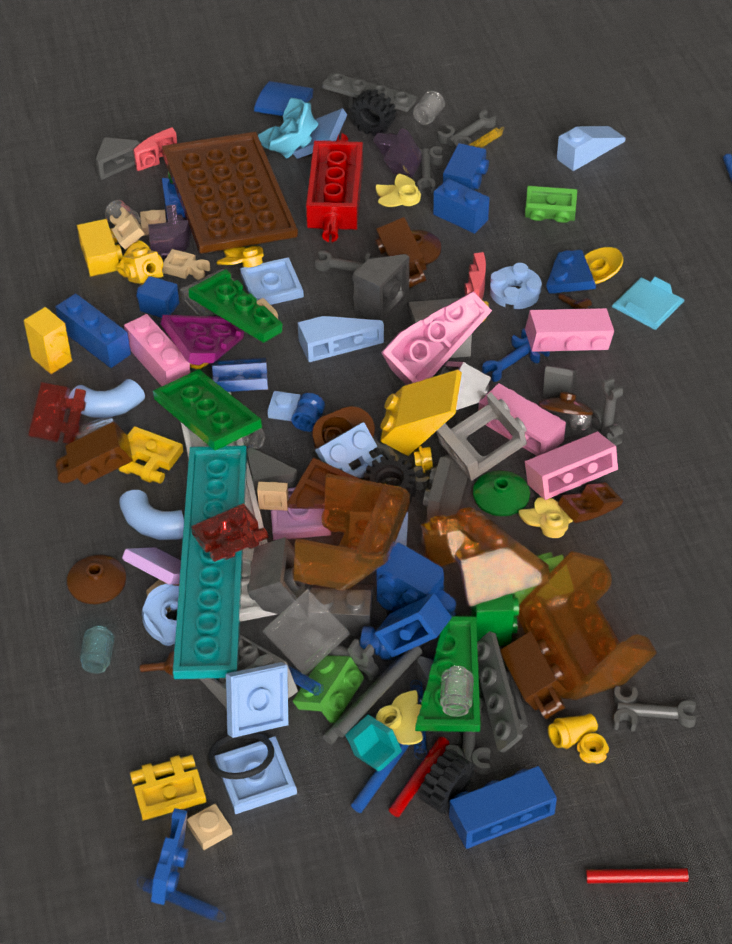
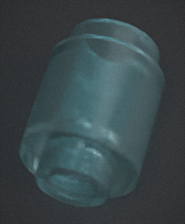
[80,626,115,674]

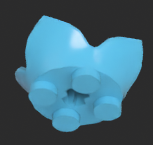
[258,98,319,158]

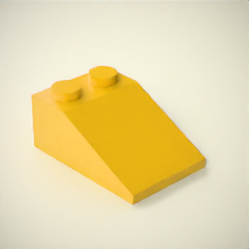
[380,370,462,456]

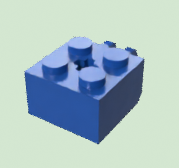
[376,542,456,616]

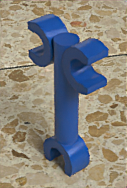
[482,329,550,382]

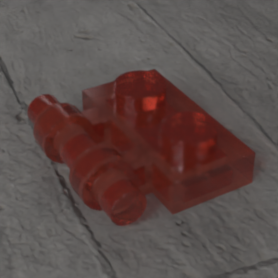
[28,382,87,444]
[191,503,268,562]

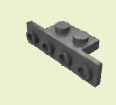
[322,73,417,115]
[421,455,468,549]
[477,631,528,753]

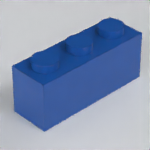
[55,293,131,368]
[449,766,557,849]

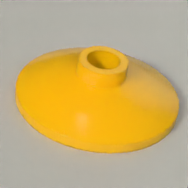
[584,247,624,284]

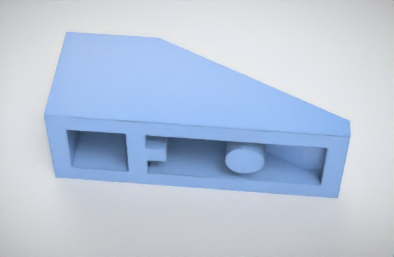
[557,126,625,171]
[298,316,384,362]

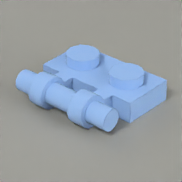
[315,422,383,479]

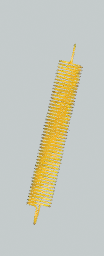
[469,127,504,148]

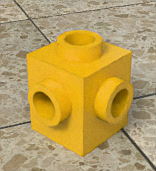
[122,247,163,285]

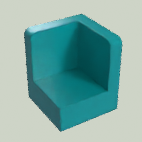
[345,715,402,771]

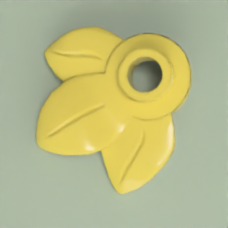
[376,174,421,207]
[518,497,573,538]
[376,691,423,745]

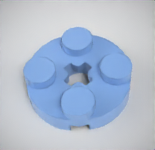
[490,263,542,309]
[142,584,179,646]

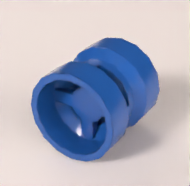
[291,393,325,432]
[360,626,392,660]

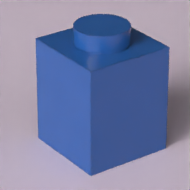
[136,276,179,318]

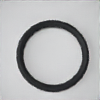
[207,733,274,779]

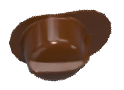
[312,406,375,449]

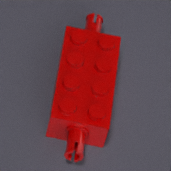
[306,133,363,242]

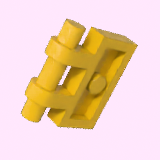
[119,426,184,484]
[130,755,206,821]

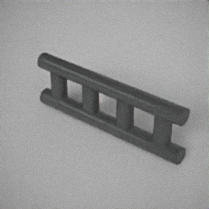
[323,646,422,745]

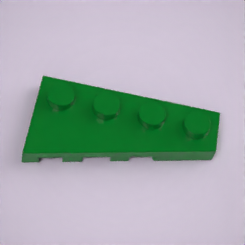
[189,269,283,343]
[415,616,480,732]

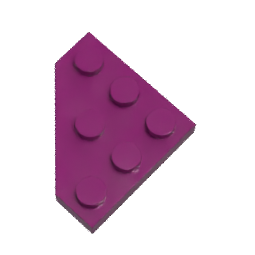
[161,315,245,365]

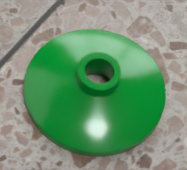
[473,471,530,516]

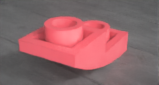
[133,127,177,171]
[464,252,486,299]

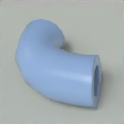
[68,379,145,418]
[119,490,184,540]

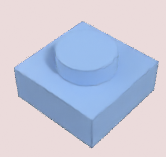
[268,391,301,421]

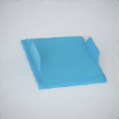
[612,277,684,330]

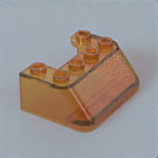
[294,473,410,590]
[421,507,550,606]
[518,551,657,700]

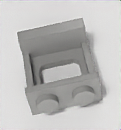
[436,392,527,481]

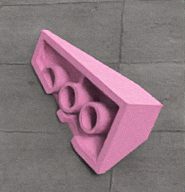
[381,292,492,385]

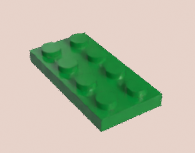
[153,369,262,451]

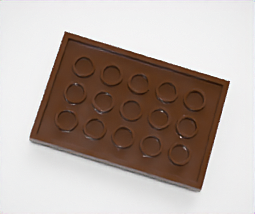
[162,132,298,254]

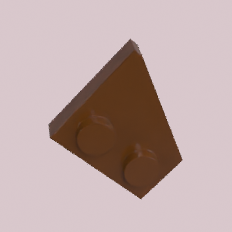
[287,457,364,509]

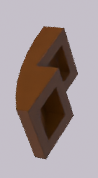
[558,483,623,523]

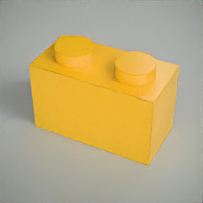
[77,219,122,277]
[24,307,72,374]

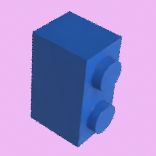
[443,143,489,190]
[433,179,489,234]
[375,593,452,657]

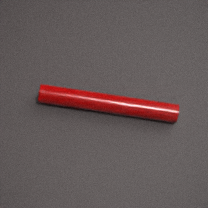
[389,737,450,817]
[586,868,689,883]

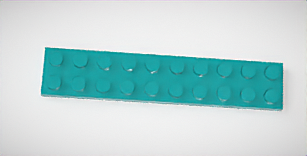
[173,446,247,679]

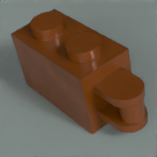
[375,217,427,288]
[55,421,133,485]
[500,631,567,719]

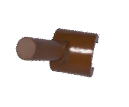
[558,293,592,309]
[140,651,174,676]

